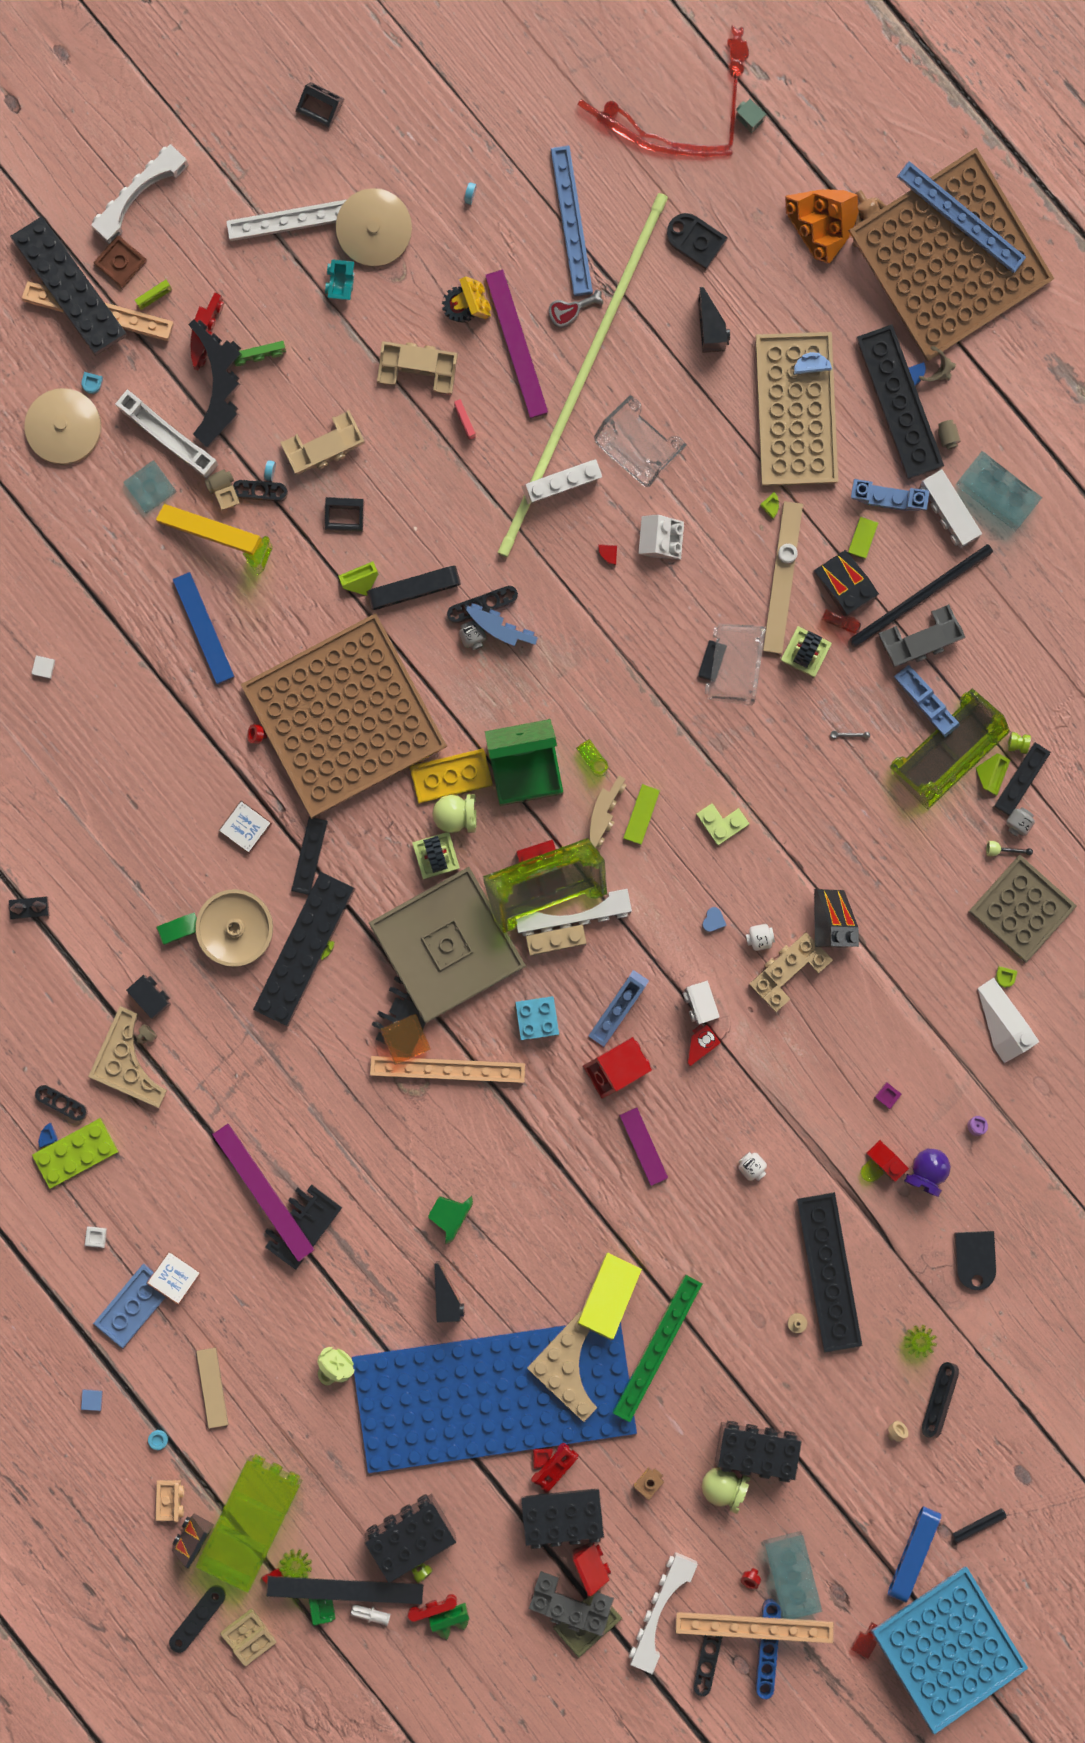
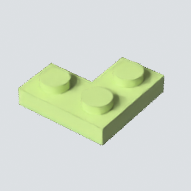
[696,803,750,846]

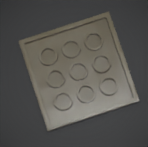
[968,855,1077,963]

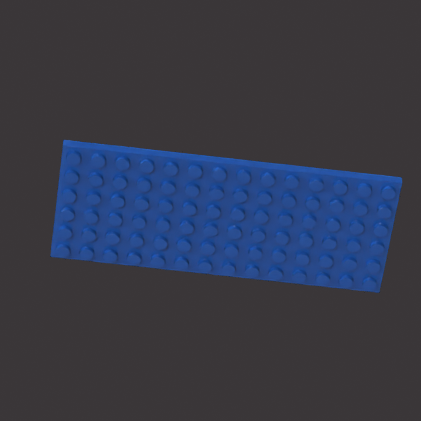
[352,1322,637,1473]

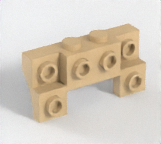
[377,341,458,394]
[280,410,365,476]
[749,932,833,1012]

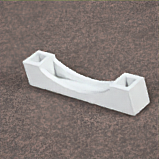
[91,144,189,244]
[115,389,218,479]
[514,889,632,936]
[628,1552,698,1674]

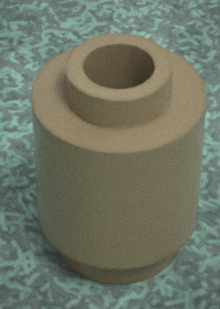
[937,420,961,450]
[204,469,234,494]

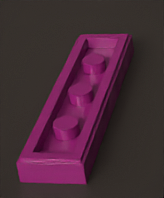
[620,1107,668,1186]

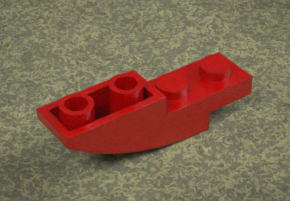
[190,292,224,371]

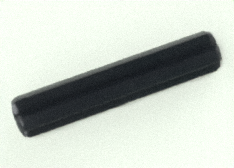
[952,1508,1007,1543]

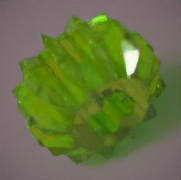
[904,1325,937,1358]
[279,1549,312,1578]

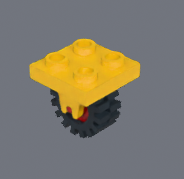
[442,276,491,323]

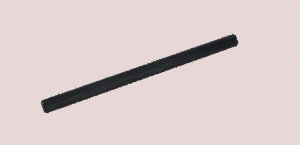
[849,544,993,647]

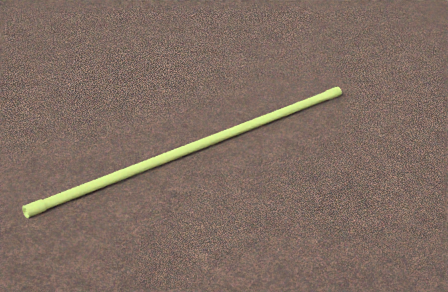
[497,193,668,557]

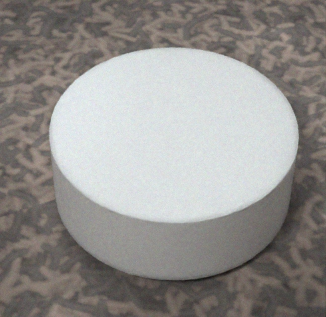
[778,544,798,564]

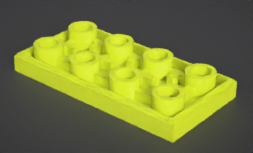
[577,1253,642,1340]

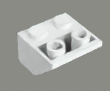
[639,515,684,560]
[683,981,720,1025]

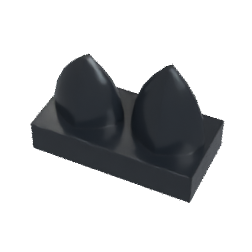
[9,896,50,920]

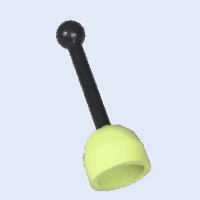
[986,841,1033,856]

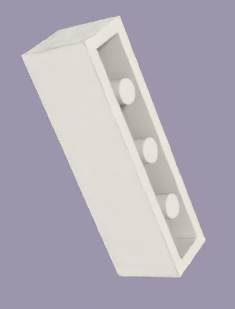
[521,459,602,504]
[920,469,982,549]

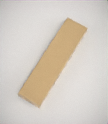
[196,1347,228,1428]

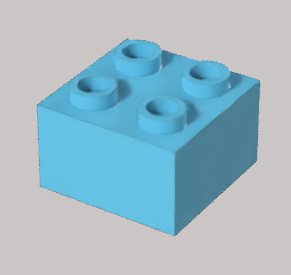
[515,996,559,1040]

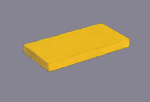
[410,748,493,804]

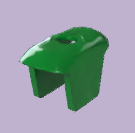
[428,1195,473,1245]

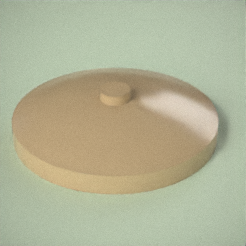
[336,189,412,266]
[25,388,102,465]
[196,889,273,967]

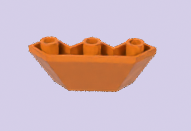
[785,189,858,263]

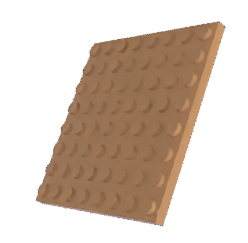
[848,147,1054,361]
[241,613,447,818]

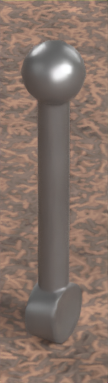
[830,731,871,739]

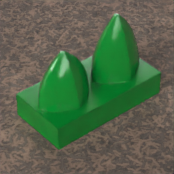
[429,1603,470,1640]

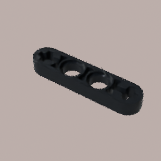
[447,586,518,623]
[693,1635,723,1696]

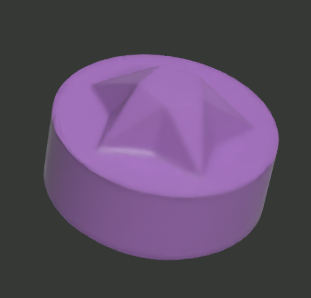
[967,1116,988,1136]

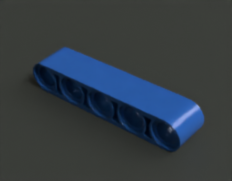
[887,1506,941,1603]
[755,1599,781,1699]

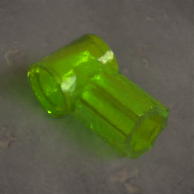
[576,739,608,777]

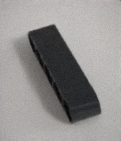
[367,565,461,610]

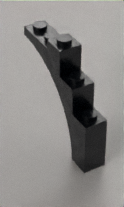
[188,319,242,448]

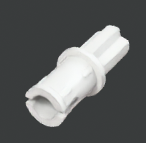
[351,1604,390,1626]

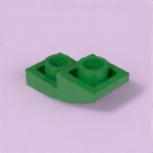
[156,912,197,945]

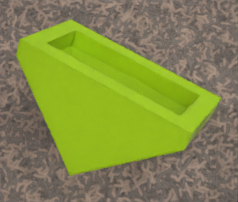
[338,562,379,596]
[976,753,1010,795]

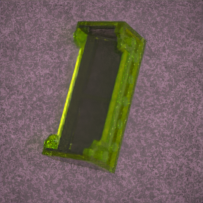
[889,688,1010,810]
[483,838,607,933]

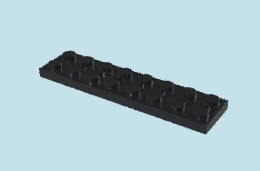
[10,216,127,356]
[856,324,944,479]
[253,871,356,1026]
[797,1192,863,1353]

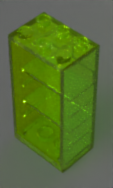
[196,1454,303,1593]

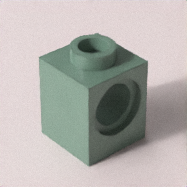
[736,99,766,133]

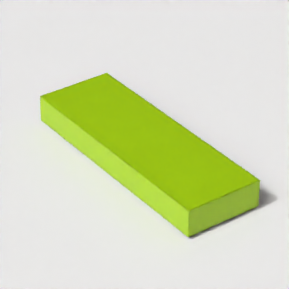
[623,784,660,845]

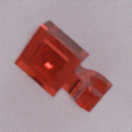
[851,1622,878,1659]

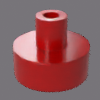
[247,724,267,744]
[740,1568,761,1589]

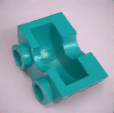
[325,259,355,300]

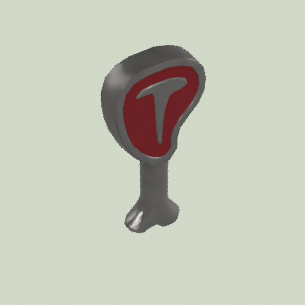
[548,290,604,328]

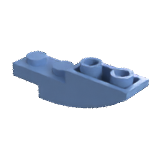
[466,603,538,646]

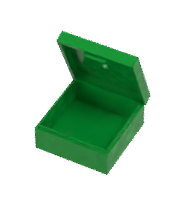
[484,719,564,806]

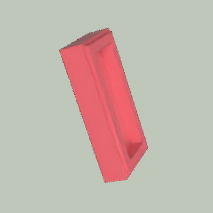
[454,399,476,440]

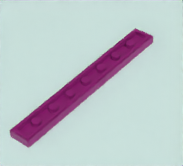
[485,269,548,419]
[212,1123,315,1262]

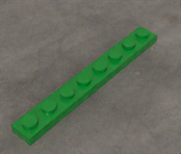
[612,1274,703,1422]

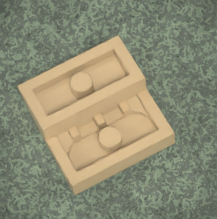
[221,1608,276,1666]

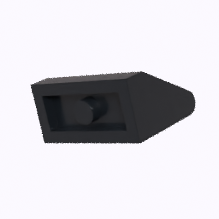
[295,82,344,128]
[325,497,365,532]

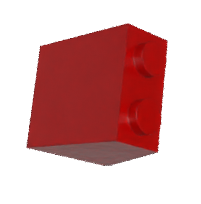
[583,1037,652,1099]

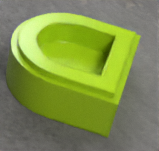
[995,966,1018,988]

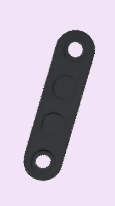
[922,1362,959,1439]
[169,1585,226,1653]

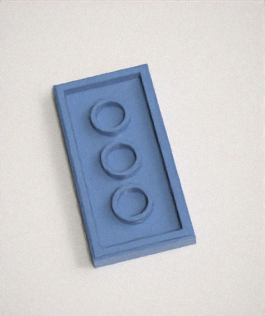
[93,1264,166,1349]

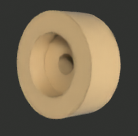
[787,1313,807,1333]
[888,1421,908,1442]

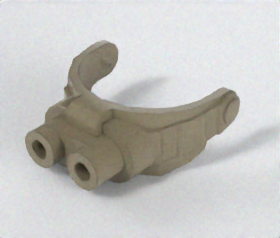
[918,346,956,381]

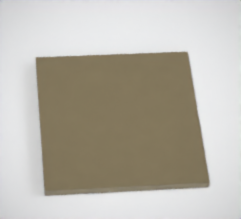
[369,867,526,1024]

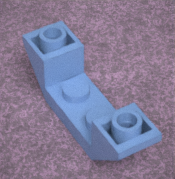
[851,479,929,511]

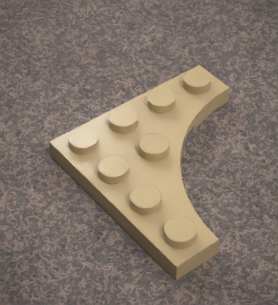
[88,1006,167,1108]
[527,1311,597,1422]

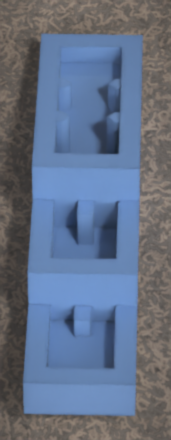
[894,665,960,737]

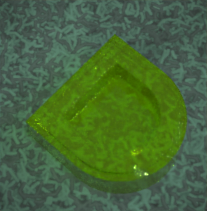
[860,1159,884,1182]

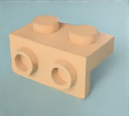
[156,1480,184,1522]

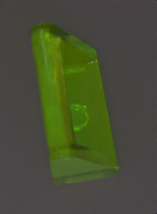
[243,536,273,575]

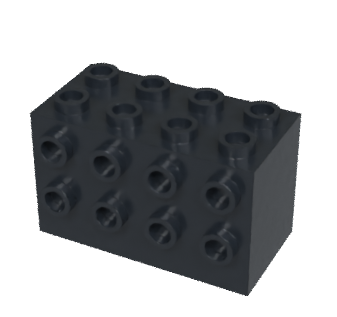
[715,1420,802,1483]
[521,1488,604,1549]
[365,1493,457,1583]

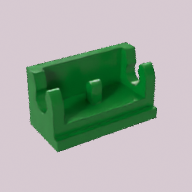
[309,1599,336,1625]

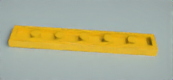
[156,504,262,555]

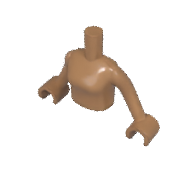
[853,190,886,247]

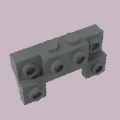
[878,604,965,668]
[529,1571,615,1636]

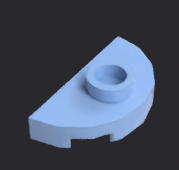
[794,352,832,374]

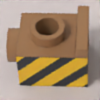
[634,1467,664,1500]

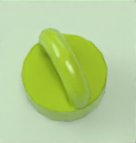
[412,1563,432,1583]

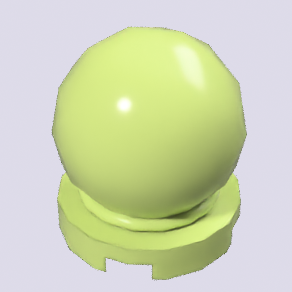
[432,794,477,833]
[702,1467,751,1514]

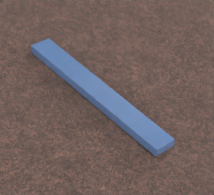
[551,145,593,297]
[897,161,1026,273]

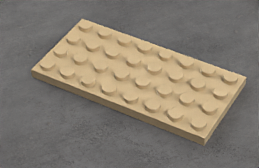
[755,332,838,486]

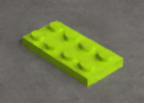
[32,1118,119,1189]

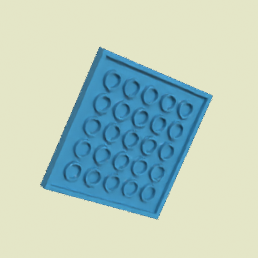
[871,1566,1028,1734]

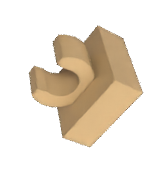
[215,485,240,510]

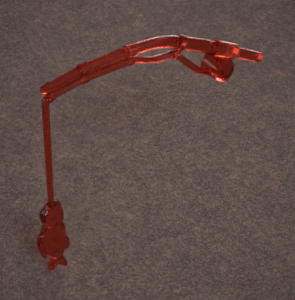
[577,25,749,157]

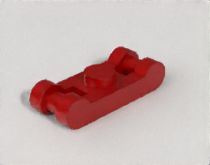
[531,1443,579,1493]
[408,1594,457,1622]

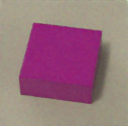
[875,1082,902,1109]

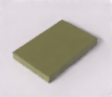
[553,1590,622,1658]

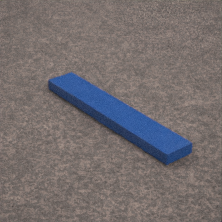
[173,572,235,684]

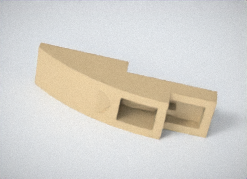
[590,776,627,850]

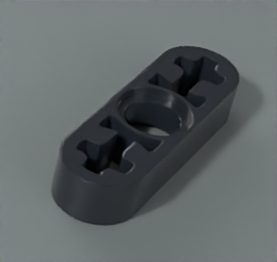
[233,480,288,502]
[35,1085,88,1121]

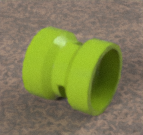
[1008,732,1031,754]

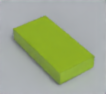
[135,280,172,310]
[848,517,878,559]

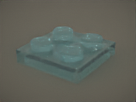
[123,460,177,514]

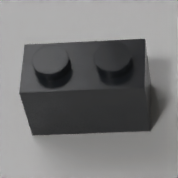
[126,975,171,1019]

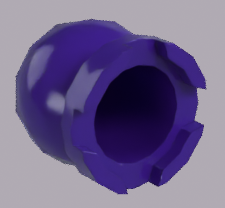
[904,1148,951,1197]

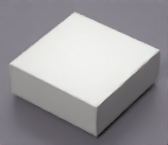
[32,656,55,679]
[85,1226,107,1248]

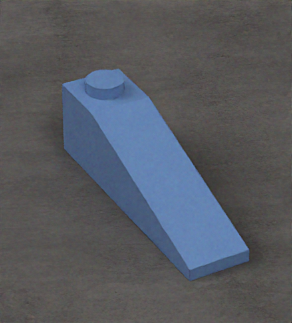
[589,970,649,1047]

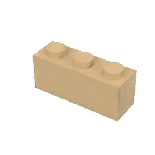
[526,925,587,956]

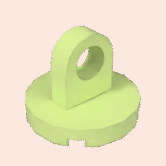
[317,1347,354,1385]

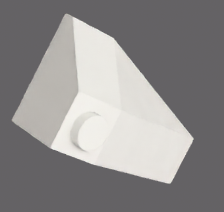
[977,978,1039,1063]

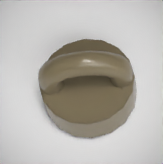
[137,1024,157,1044]

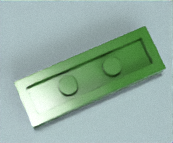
[234,341,286,366]

